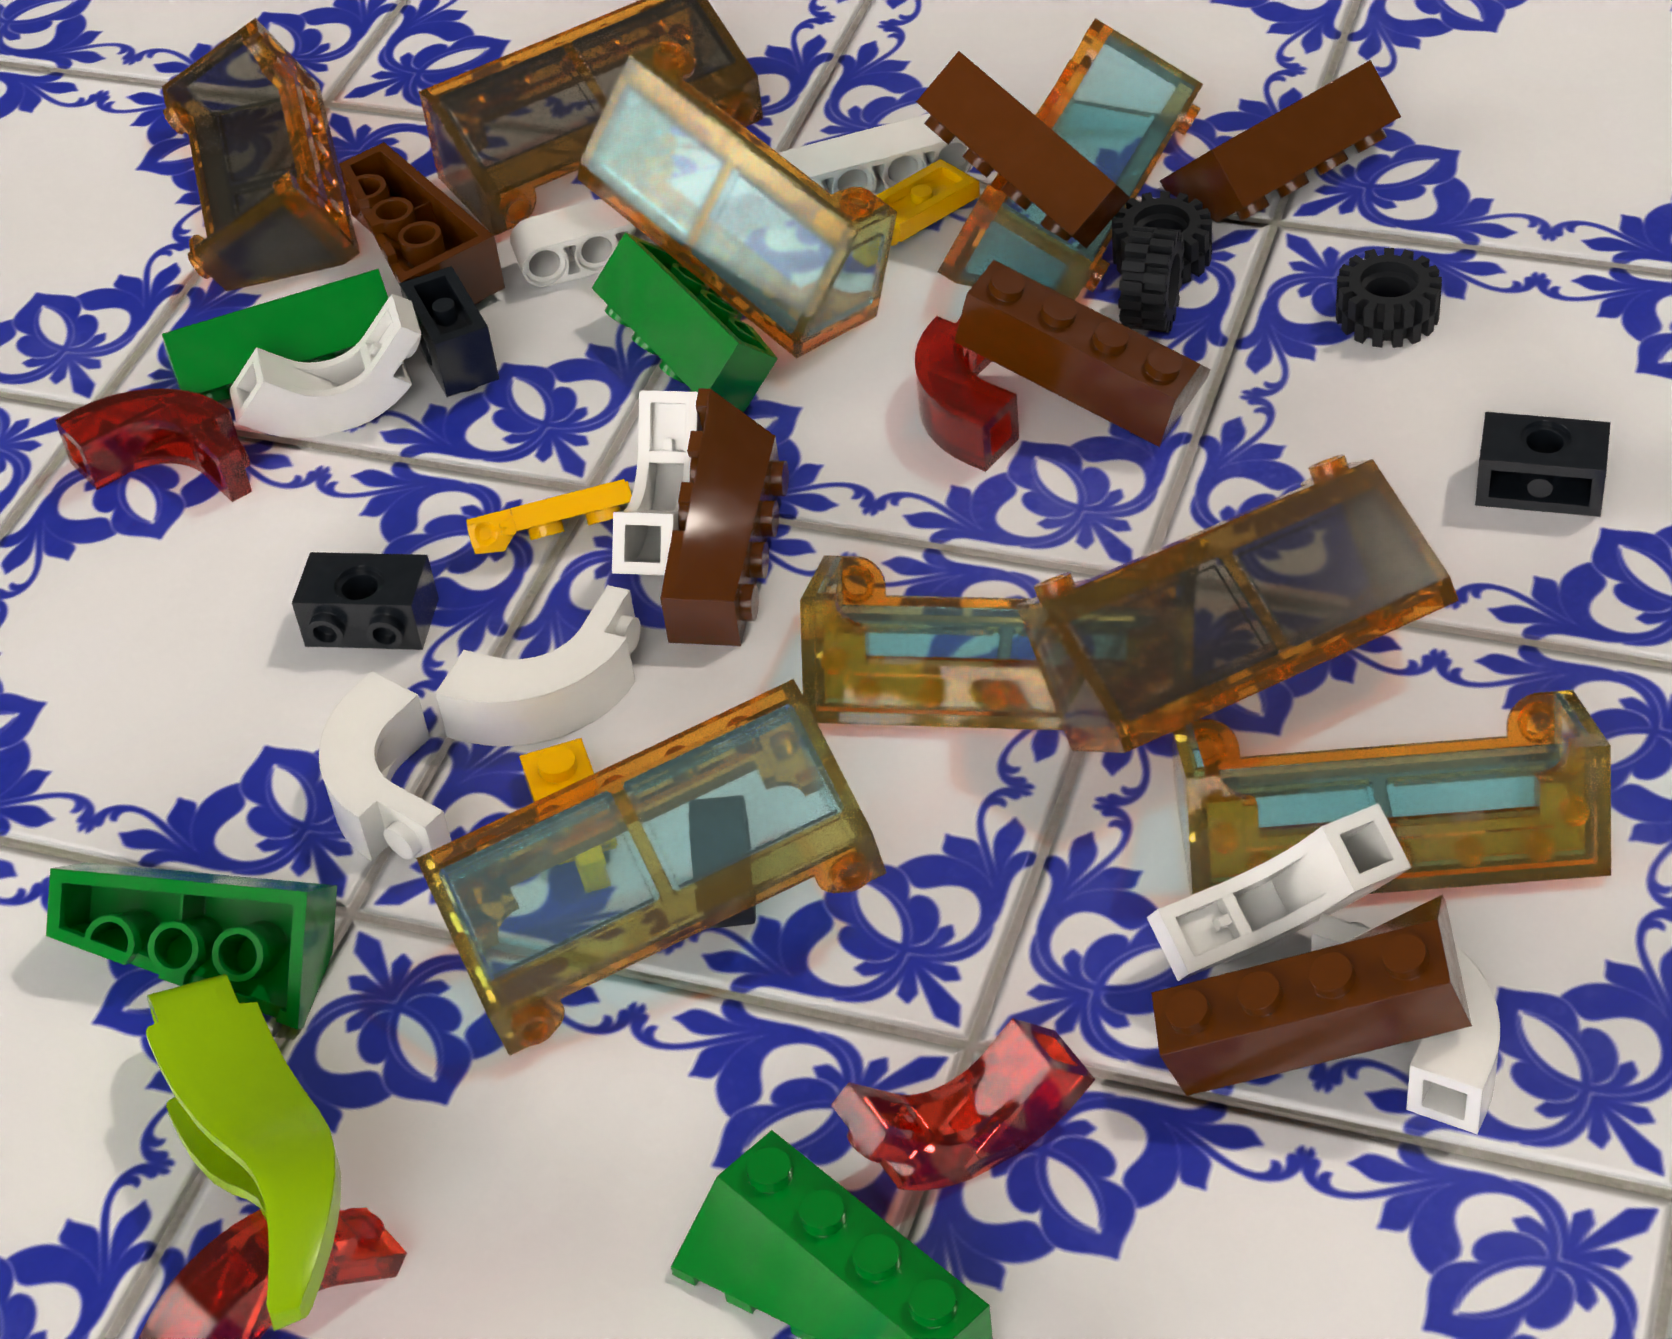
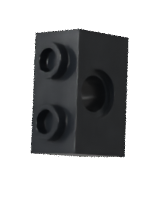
[399,266,499,397]
[1475,412,1611,517]
[292,552,439,650]

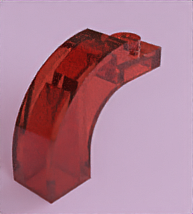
[915,316,1019,472]
[55,388,252,502]
[831,1018,1095,1191]
[139,1207,407,1339]

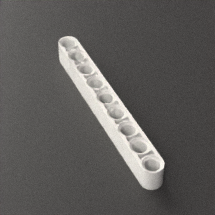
[510,113,973,287]

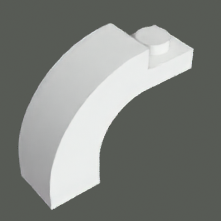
[230,293,421,438]
[612,390,702,575]
[435,585,641,746]
[319,671,455,871]
[1147,803,1412,981]
[1311,913,1500,1134]

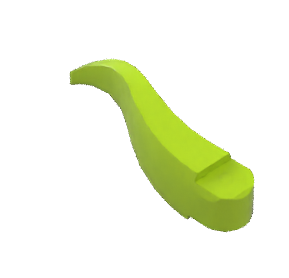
[146,974,341,1331]

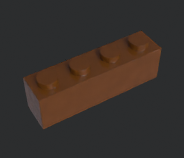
[916,51,1130,249]
[1160,60,1401,222]
[339,142,505,304]
[954,260,1211,447]
[660,388,789,646]
[1151,894,1472,1096]

